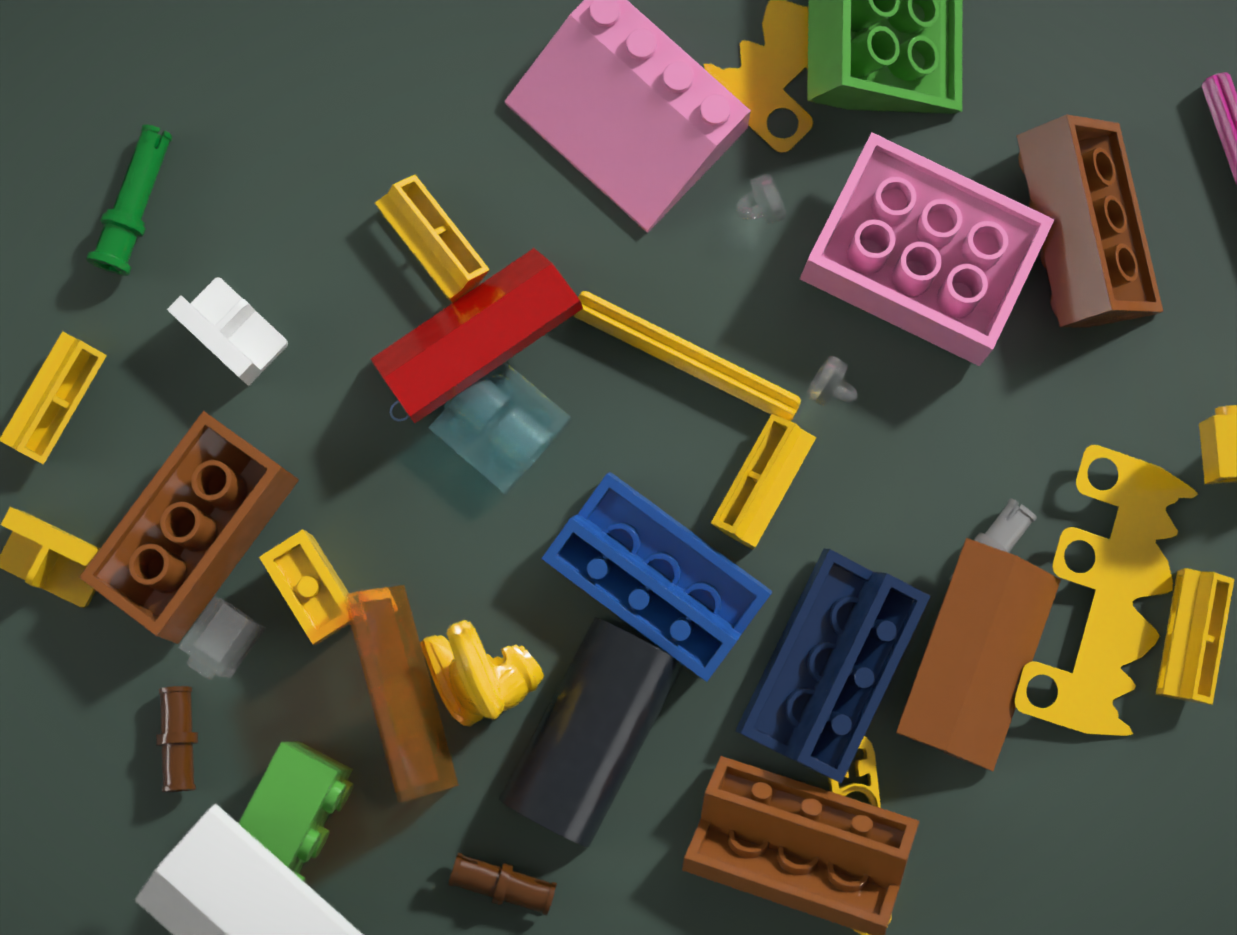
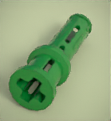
[86,124,173,276]

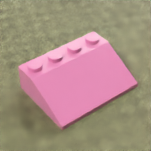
[505,0,751,233]
[800,132,1054,366]

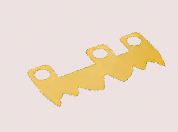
[704,0,813,153]
[1014,445,1199,736]

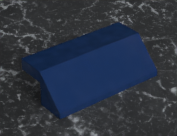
[735,549,931,783]

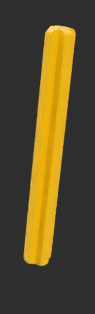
[574,291,801,421]

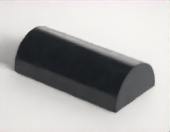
[499,617,684,848]

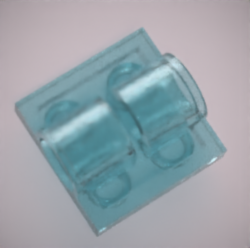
[429,362,571,495]

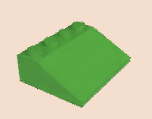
[807,0,962,114]

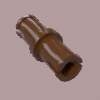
[156,686,198,792]
[448,853,557,916]

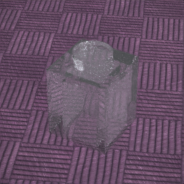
[178,596,266,680]

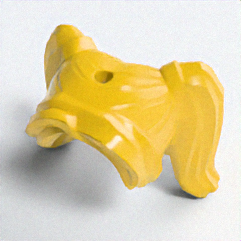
[420,620,544,727]

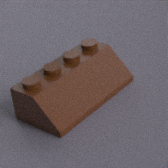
[1016,114,1164,328]
[79,411,299,644]

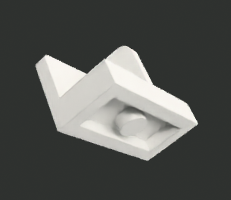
[167,277,288,386]

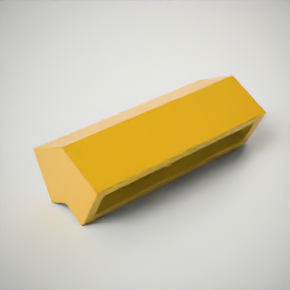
[375,175,490,303]
[0,331,107,465]
[711,414,817,550]
[1155,568,1234,705]

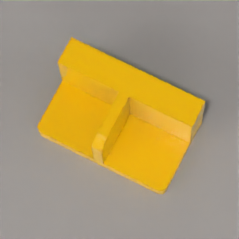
[0,507,100,608]
[259,529,365,645]

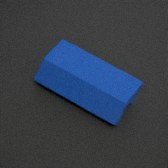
[541,472,773,682]

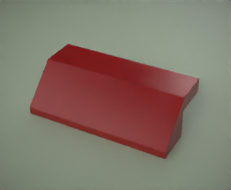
[371,248,583,423]

